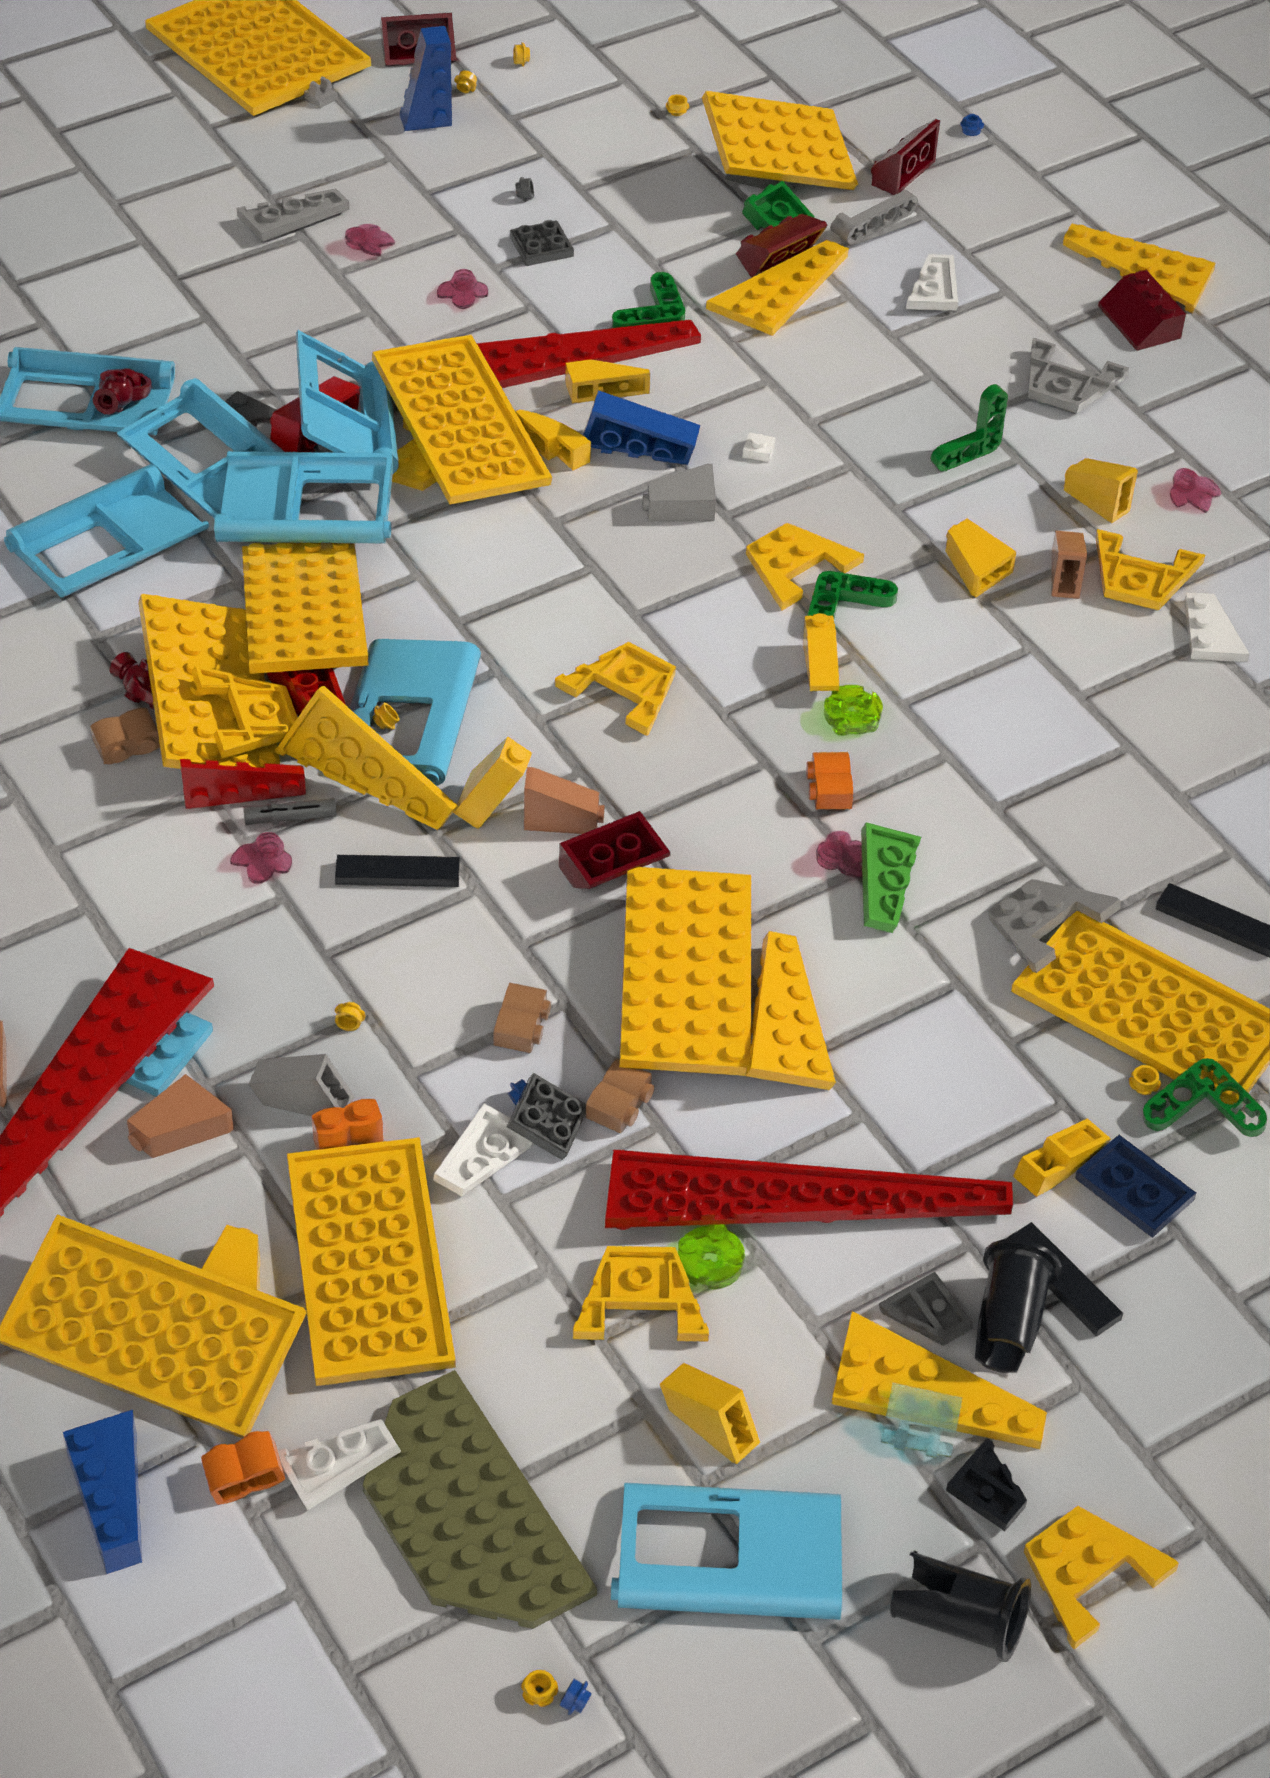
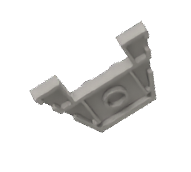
[1028,338,1129,413]
[988,879,1121,973]

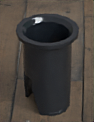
[975,1239,1062,1373]
[890,1550,1032,1662]

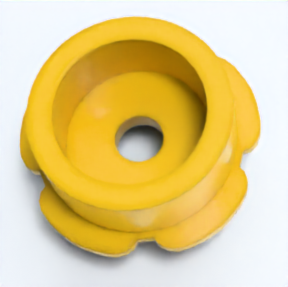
[513,42,530,66]
[454,70,477,93]
[666,94,689,116]
[373,702,400,730]
[334,1002,366,1031]
[1129,1065,1161,1095]
[521,1670,558,1707]

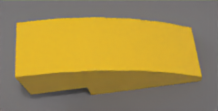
[516,409,591,471]
[1013,1118,1111,1197]

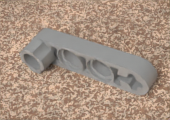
[830,190,918,245]

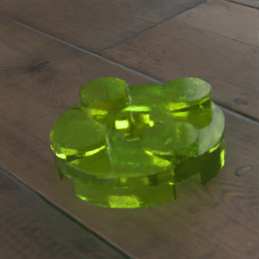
[823,685,883,736]
[678,1224,745,1290]

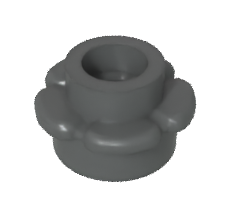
[515,177,534,202]

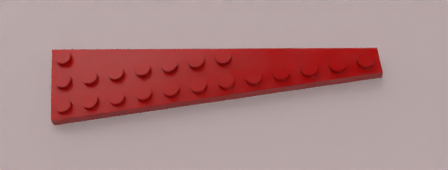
[477,320,701,388]
[0,948,214,1217]
[605,1149,1013,1230]

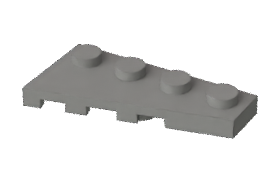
[237,188,349,242]

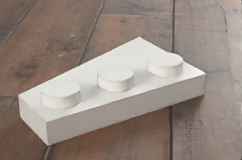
[906,254,958,311]
[1185,592,1250,662]
[433,1103,535,1196]
[278,1419,401,1510]

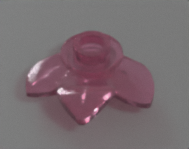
[345,224,395,257]
[437,269,488,309]
[1170,468,1221,513]
[816,831,862,877]
[230,832,292,884]

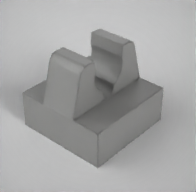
[304,76,338,108]

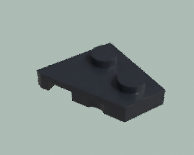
[946,1438,1027,1532]

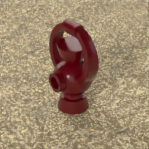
[93,368,152,415]
[110,652,154,710]

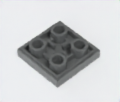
[510,220,574,266]
[506,1073,586,1160]

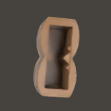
[90,708,160,764]
[493,982,551,1053]
[586,1058,654,1133]

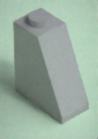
[643,464,716,521]
[249,1054,354,1116]

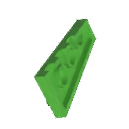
[861,822,921,933]

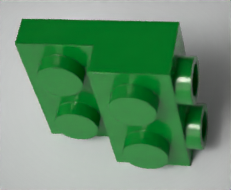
[742,181,815,231]

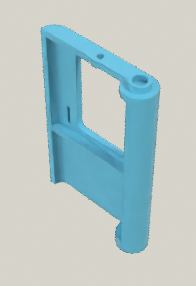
[296,330,398,473]
[0,347,175,436]
[117,378,306,519]
[214,451,393,544]
[4,464,209,597]
[349,639,481,786]
[611,1482,842,1620]

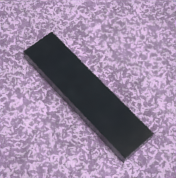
[335,854,460,887]
[1155,883,1270,958]
[1006,1222,1123,1337]

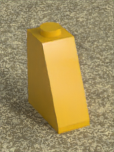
[1063,458,1138,523]
[945,518,1016,598]
[453,737,532,829]
[202,1225,260,1291]
[660,1362,760,1464]

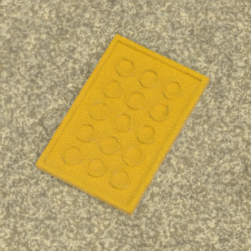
[701,91,858,190]

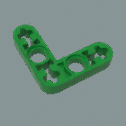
[612,272,685,328]
[930,384,1008,471]
[808,571,898,619]
[1143,1058,1267,1137]

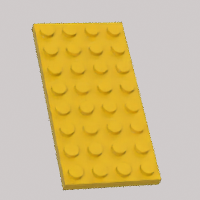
[372,334,552,505]
[242,542,369,674]
[138,594,281,769]
[619,867,751,1076]
[1011,911,1270,1105]
[287,1137,456,1386]
[0,1214,307,1439]

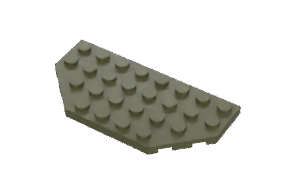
[363,1370,597,1629]

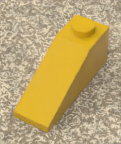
[565,359,650,404]
[803,614,839,691]

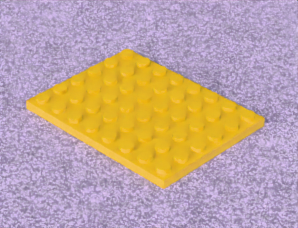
[145,0,371,116]

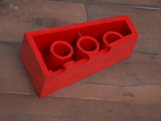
[270,376,361,452]
[267,668,346,716]

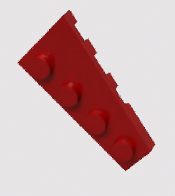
[180,759,306,809]

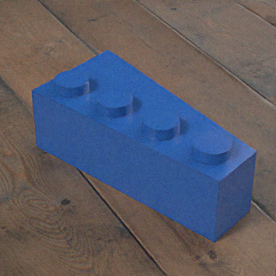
[399,26,452,131]
[583,390,701,465]
[63,1409,142,1574]

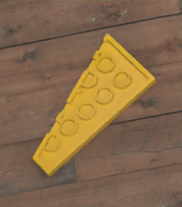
[1063,223,1216,313]
[706,240,849,336]
[274,686,458,830]
[745,931,836,1090]
[832,1311,1047,1449]

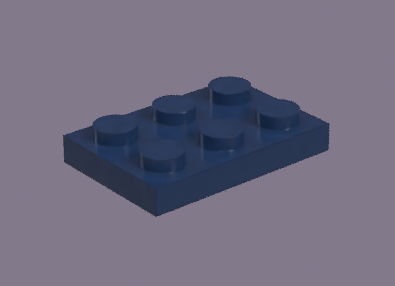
[1075,1134,1197,1238]

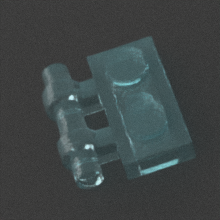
[881,1383,962,1458]

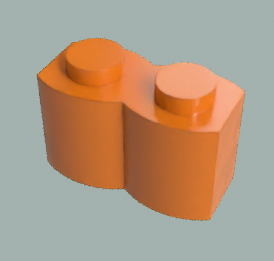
[806,752,853,809]
[312,1099,384,1150]
[201,1431,286,1505]

